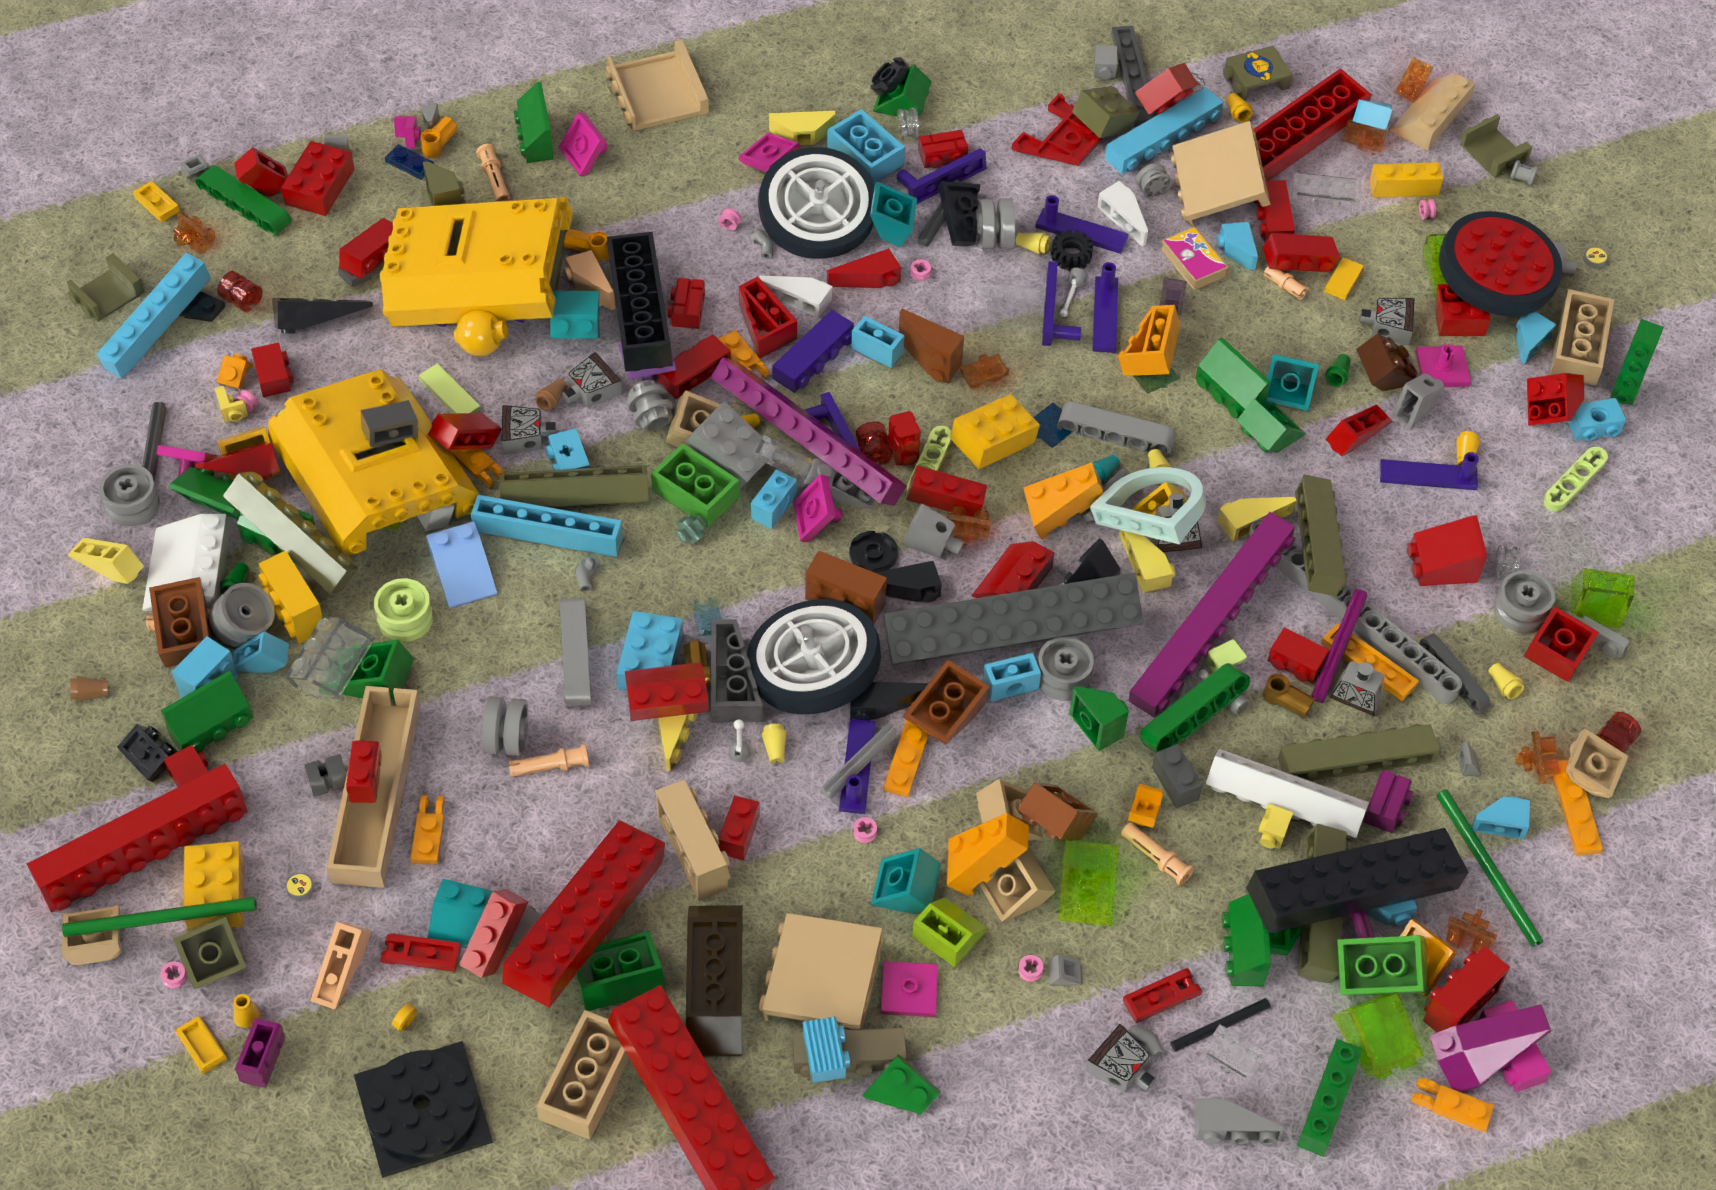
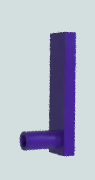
[896,148,987,204]
[1035,195,1129,254]
[1042,261,1081,346]
[1092,262,1118,353]
[805,392,860,451]
[1380,452,1479,490]
[839,719,876,814]

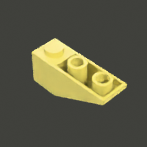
[658,713,698,771]

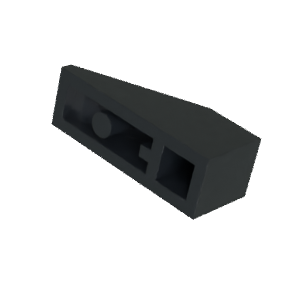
[875,561,942,602]
[850,682,928,721]

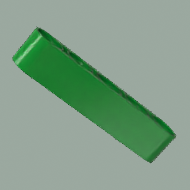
[195,165,292,237]
[1140,663,1250,752]

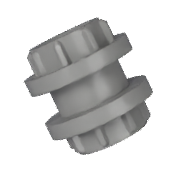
[627,380,674,432]

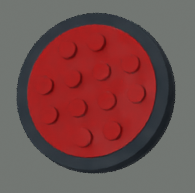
[1439,211,1562,316]

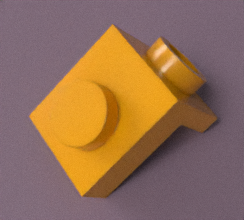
[216,353,254,389]
[1128,784,1164,828]

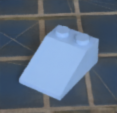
[426,522,498,609]

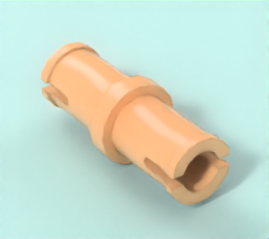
[1264,267,1308,300]

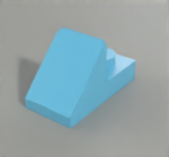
[1353,99,1393,129]

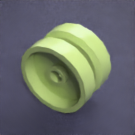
[374,578,433,642]

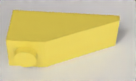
[1217,497,1297,542]
[1119,530,1175,593]
[68,538,144,584]

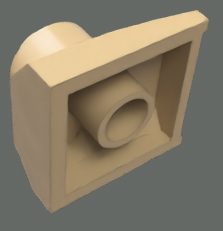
[1566,728,1628,798]
[62,905,122,965]

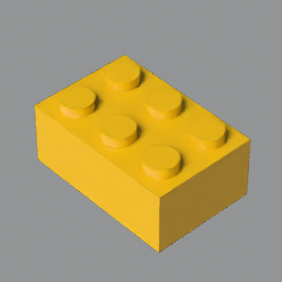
[950,394,1040,470]
[258,551,326,644]
[183,841,244,929]

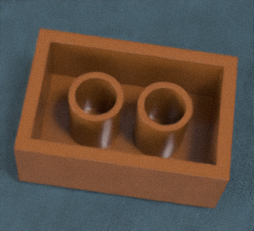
[805,551,887,625]
[1017,782,1099,841]

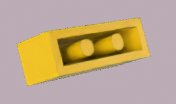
[1369,162,1443,198]

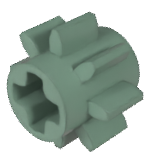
[675,513,706,544]

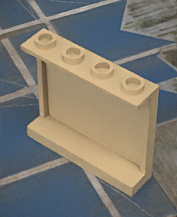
[605,39,709,131]
[1171,121,1271,227]
[759,913,884,1030]

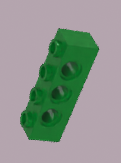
[1610,319,1664,405]
[1297,1038,1363,1157]

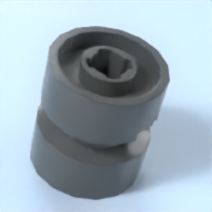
[304,754,347,797]

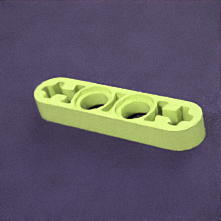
[906,426,952,495]
[1543,447,1608,512]

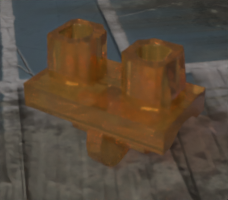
[1395,57,1433,102]
[1342,120,1387,152]
[173,212,215,255]
[960,353,1009,390]
[947,506,991,546]
[1515,731,1560,784]
[1446,909,1497,953]

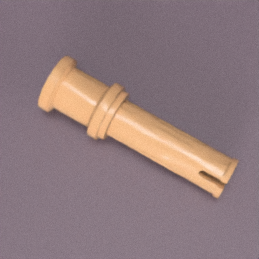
[476,143,511,201]
[509,744,589,778]
[1121,822,1194,886]

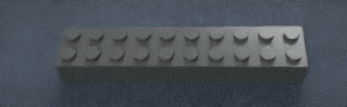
[883,573,1144,665]

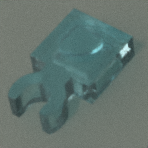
[694,597,722,636]

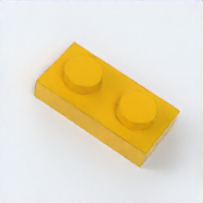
[133,181,180,223]

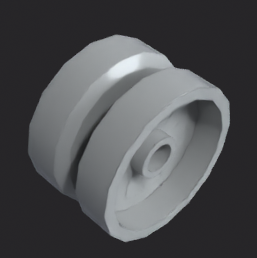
[977,198,1015,249]
[99,464,160,526]
[1494,570,1555,633]
[209,583,275,647]
[1037,636,1094,701]
[482,696,528,757]

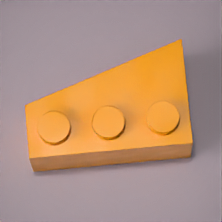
[1118,305,1180,376]
[1023,463,1104,540]
[947,813,1029,896]

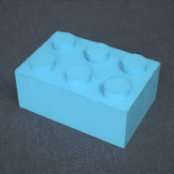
[827,109,905,184]
[616,611,684,690]

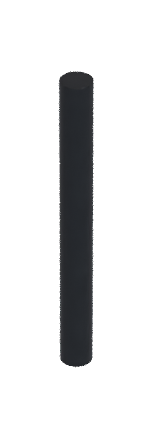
[1170,998,1270,1052]

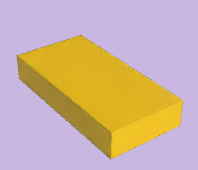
[1324,257,1364,300]
[175,1016,227,1074]

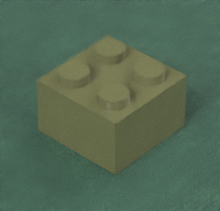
[1072,86,1140,138]
[173,915,247,990]

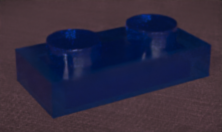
[385,144,434,180]

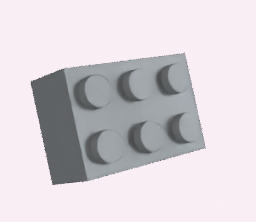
[686,401,777,491]

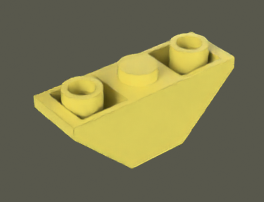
[769,110,835,146]

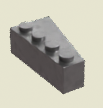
[711,619,763,722]

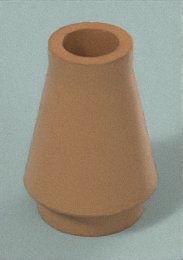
[535,378,567,411]
[70,676,108,701]

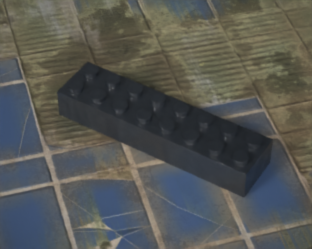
[607,231,673,372]
[1246,828,1469,934]

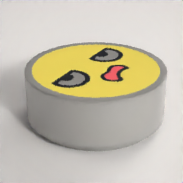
[1584,247,1608,268]
[286,873,314,901]

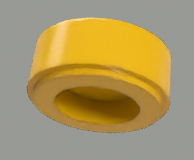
[392,1003,418,1032]

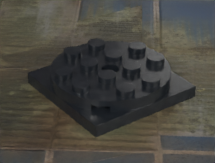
[354,1041,493,1178]

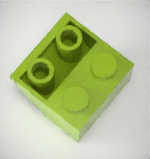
[912,898,988,968]

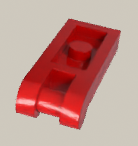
[380,933,461,972]
[1123,968,1203,1023]

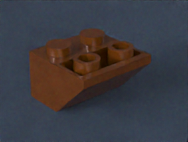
[1356,333,1417,391]

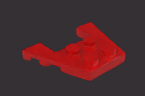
[1012,93,1103,166]

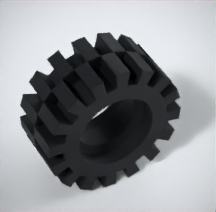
[1051,229,1093,271]

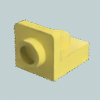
[214,386,248,423]

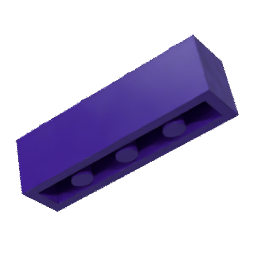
[772,310,854,393]

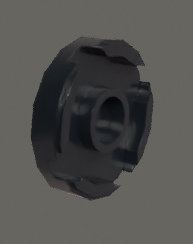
[871,57,909,95]
[849,531,898,573]

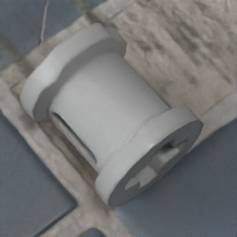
[1510,160,1538,185]

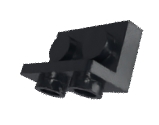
[117,724,177,782]

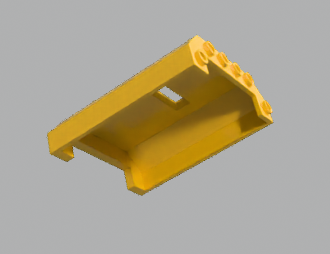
[380,197,573,327]
[268,369,480,556]

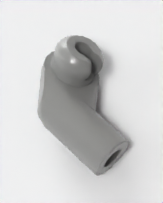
[750,229,773,258]
[575,556,599,592]
[1127,1025,1164,1058]

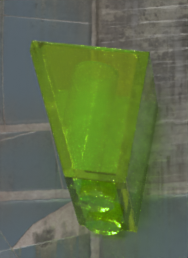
[1570,568,1635,628]
[1331,993,1424,1079]

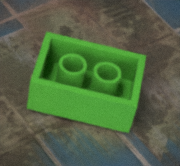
[651,443,739,528]
[1337,935,1429,996]

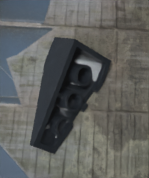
[272,298,373,334]
[1061,538,1121,585]

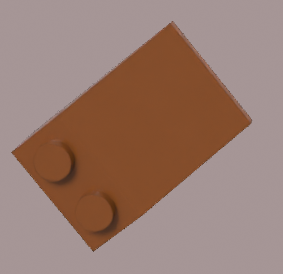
[899,309,964,384]
[149,577,214,668]
[903,659,990,745]

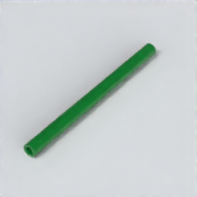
[1436,789,1544,947]
[62,897,257,937]

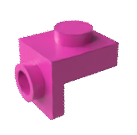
[394,116,421,148]

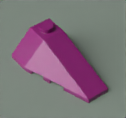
[1429,1004,1551,1093]

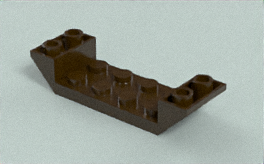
[686,905,743,1057]

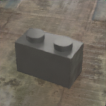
[361,400,418,447]
[1152,744,1203,809]

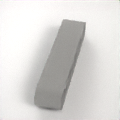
[1057,402,1177,457]
[560,598,592,707]

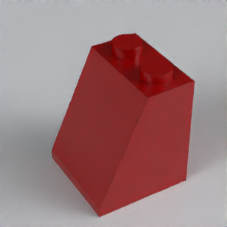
[1407,515,1487,586]

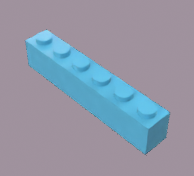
[1105,87,1224,174]
[96,253,211,378]
[471,495,623,557]

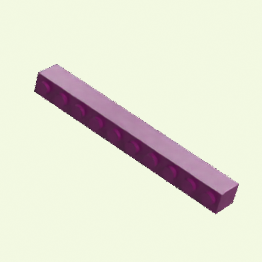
[711,357,907,506]
[1129,512,1295,717]

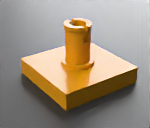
[1400,919,1457,996]

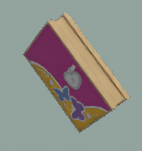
[1161,226,1230,290]

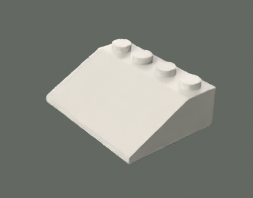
[142,514,231,611]

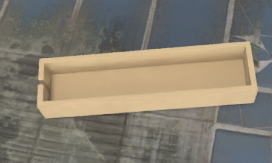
[327,686,421,888]

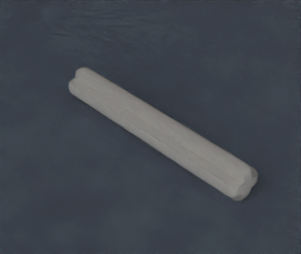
[821,724,897,799]

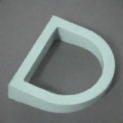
[1090,467,1206,544]

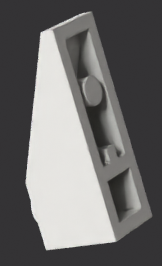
[1097,181,1148,247]
[759,276,832,318]

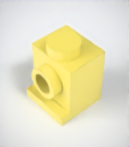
[1258,803,1293,849]

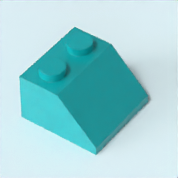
[870,181,917,247]
[550,291,600,338]
[1266,354,1319,411]
[871,848,941,914]
[427,879,493,948]

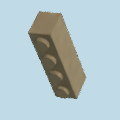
[793,1028,906,1077]

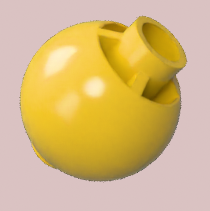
[454,310,508,357]

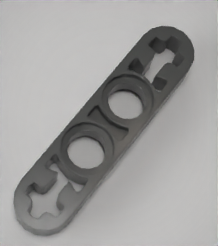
[1420,634,1491,715]

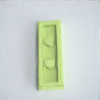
[418,363,481,413]

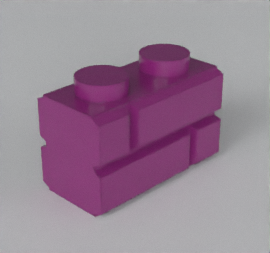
[1362,770,1414,833]
[235,1018,286,1088]

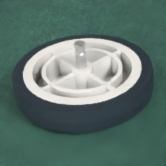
[758,147,875,259]
[747,599,881,714]

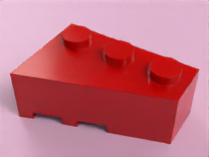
[738,276,797,359]

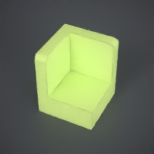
[1205,639,1247,673]

